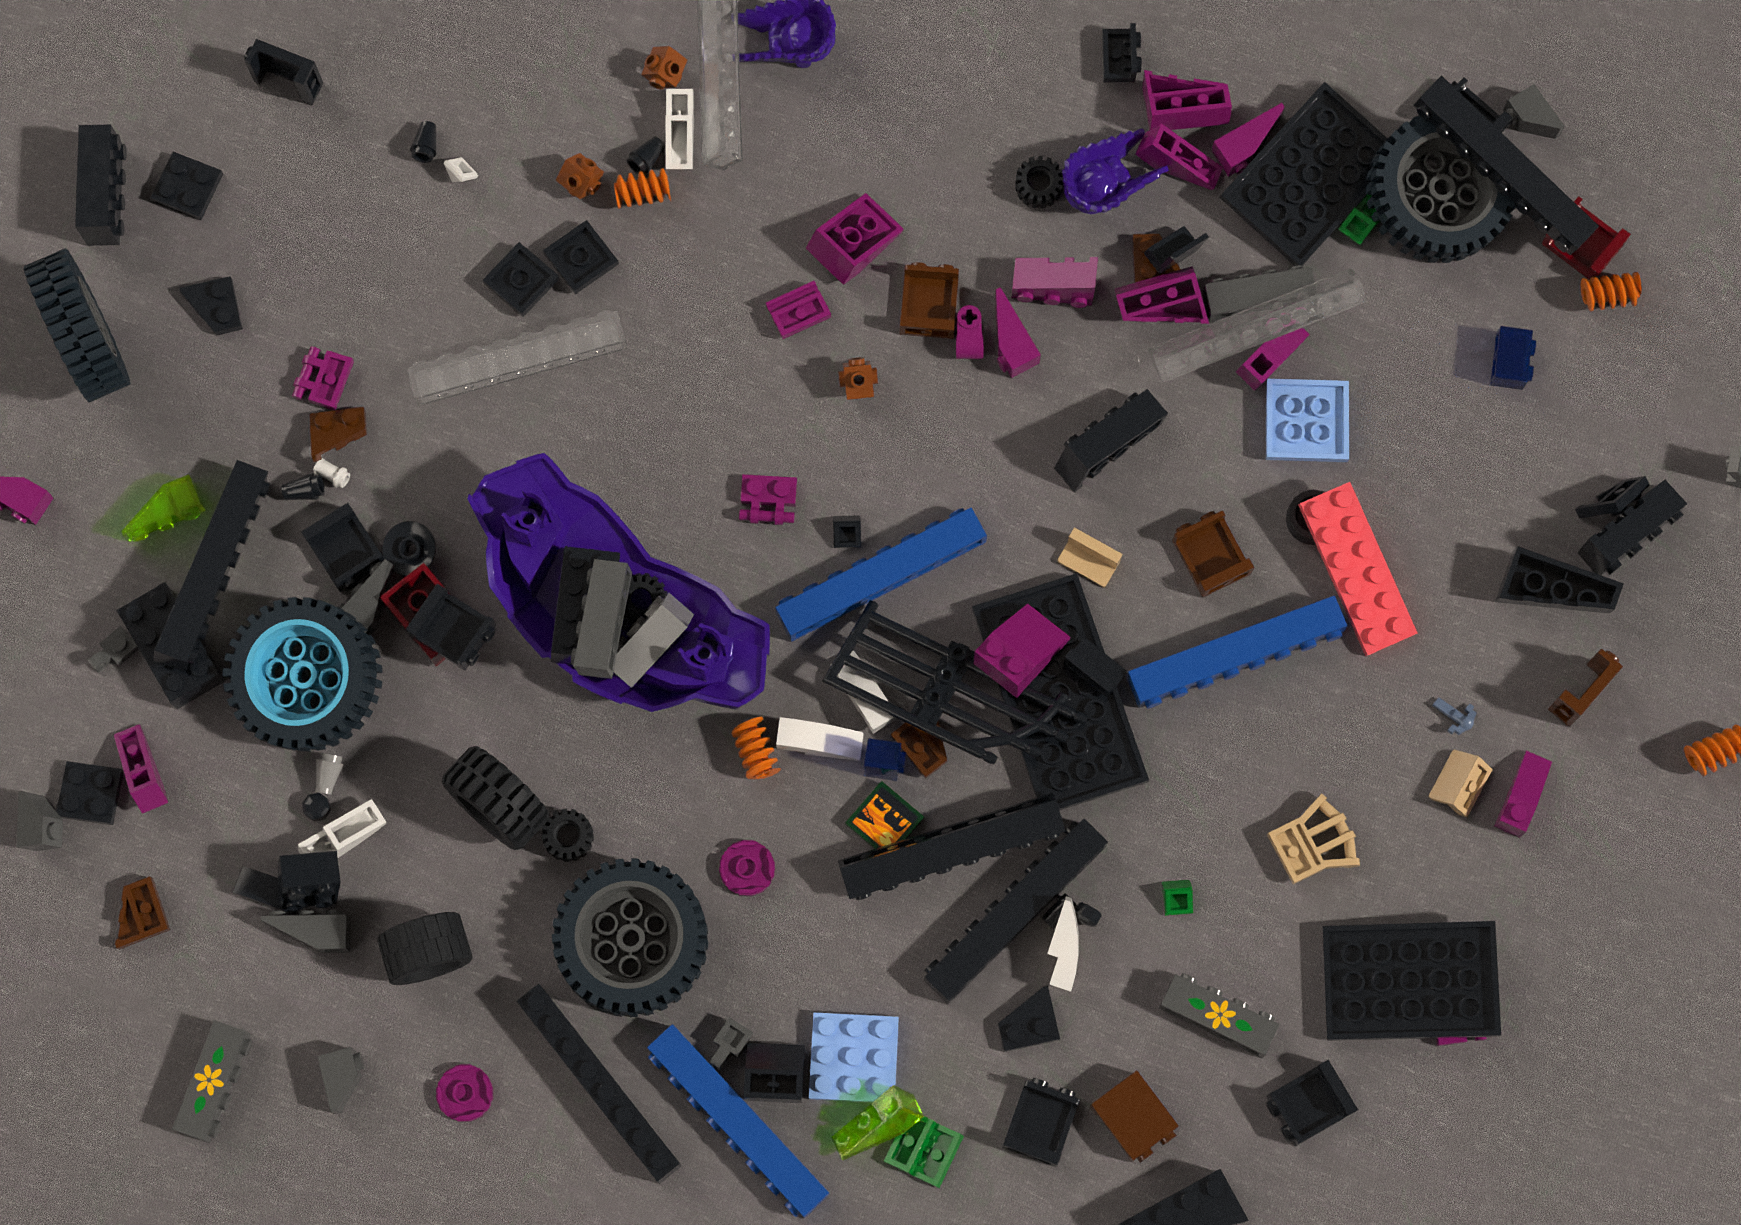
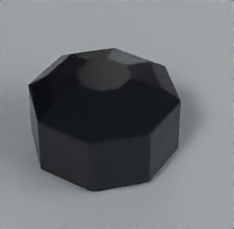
[302,793,331,822]
[1075,902,1102,927]

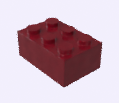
[380,563,450,667]

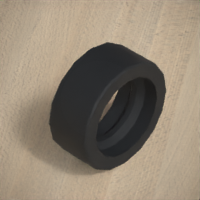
[1286,489,1325,545]

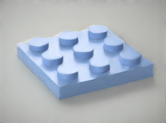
[1266,379,1349,462]
[809,1012,899,1104]

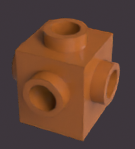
[641,46,688,90]
[556,153,604,199]
[838,357,878,400]

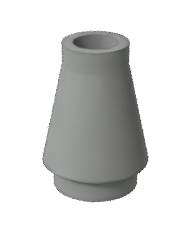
[315,752,344,795]

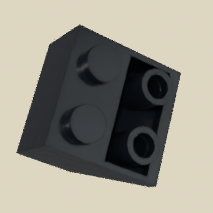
[278,851,341,911]
[744,1043,805,1103]

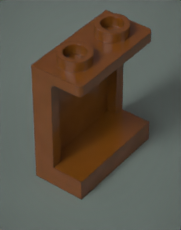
[900,262,959,339]
[1172,511,1254,598]
[1548,649,1623,727]
[1090,1070,1179,1163]

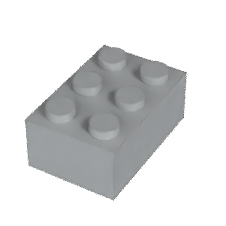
[613,593,694,688]

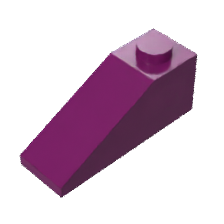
[1211,103,1285,177]
[1135,123,1223,190]
[995,287,1041,378]
[114,724,169,814]
[1494,750,1552,838]

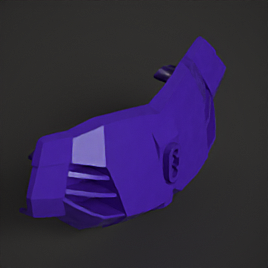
[467,453,770,712]

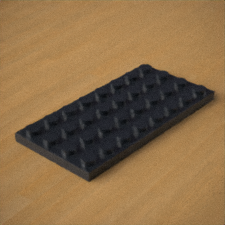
[972,573,1149,810]

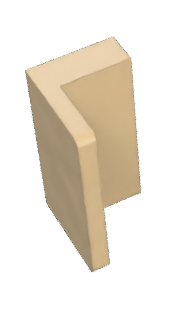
[1058,527,1123,588]
[1429,750,1493,817]

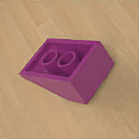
[805,193,904,285]
[974,604,1070,698]

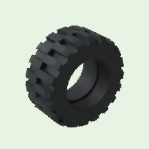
[442,746,549,850]

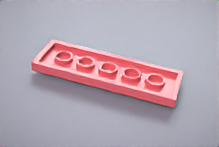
[1298,482,1418,656]

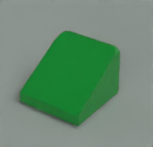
[1162,880,1193,916]

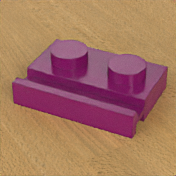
[766,281,831,340]

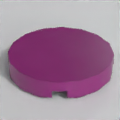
[719,840,775,897]
[436,1064,493,1122]

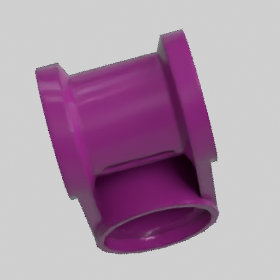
[956,305,983,359]

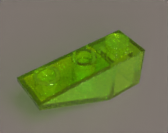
[121,474,206,542]
[831,1085,924,1160]

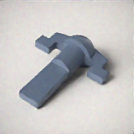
[1432,698,1476,735]

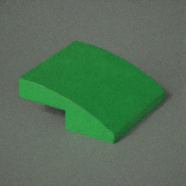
[884,1109,964,1188]

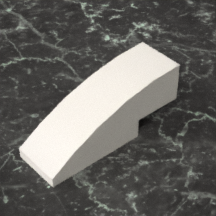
[666,89,694,169]
[830,651,897,733]
[776,717,863,761]
[298,799,386,858]
[1047,896,1079,992]

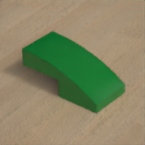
[1338,195,1381,245]

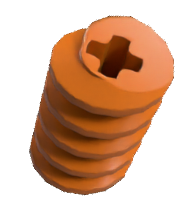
[614,168,671,209]
[1580,272,1642,312]
[731,716,781,780]
[1684,724,1741,777]

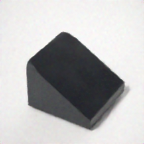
[833,515,861,548]

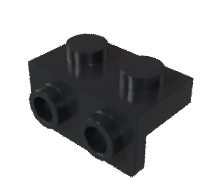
[1102,23,1142,83]

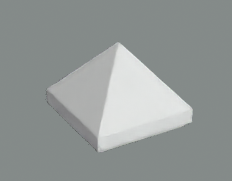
[444,157,479,182]

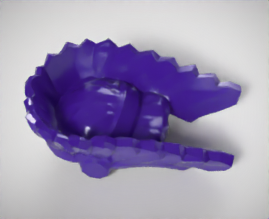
[732,0,836,68]
[1062,128,1169,214]

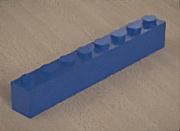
[775,507,987,642]
[1126,595,1348,709]
[647,1024,830,1219]

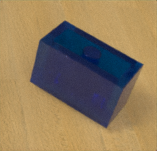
[1490,326,1536,390]
[864,738,906,781]

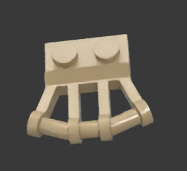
[1267,794,1360,885]

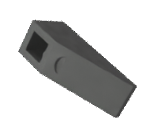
[338,559,394,636]
[261,910,351,953]

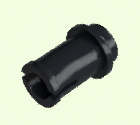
[1041,893,1077,930]

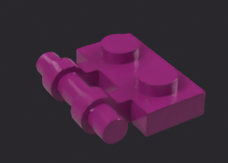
[292,346,354,410]
[739,474,797,525]

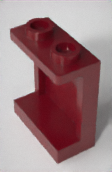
[1542,196,1631,279]

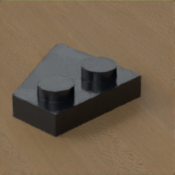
[180,276,243,335]
[1575,476,1650,518]
[998,985,1060,1052]

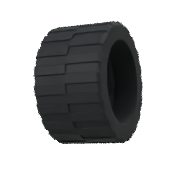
[377,912,473,985]

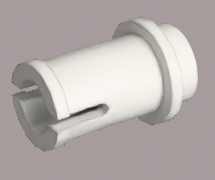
[313,458,350,488]

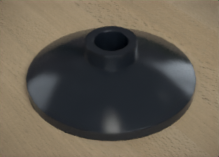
[382,521,436,576]

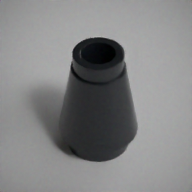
[410,121,436,163]
[627,136,665,174]
[282,473,325,501]

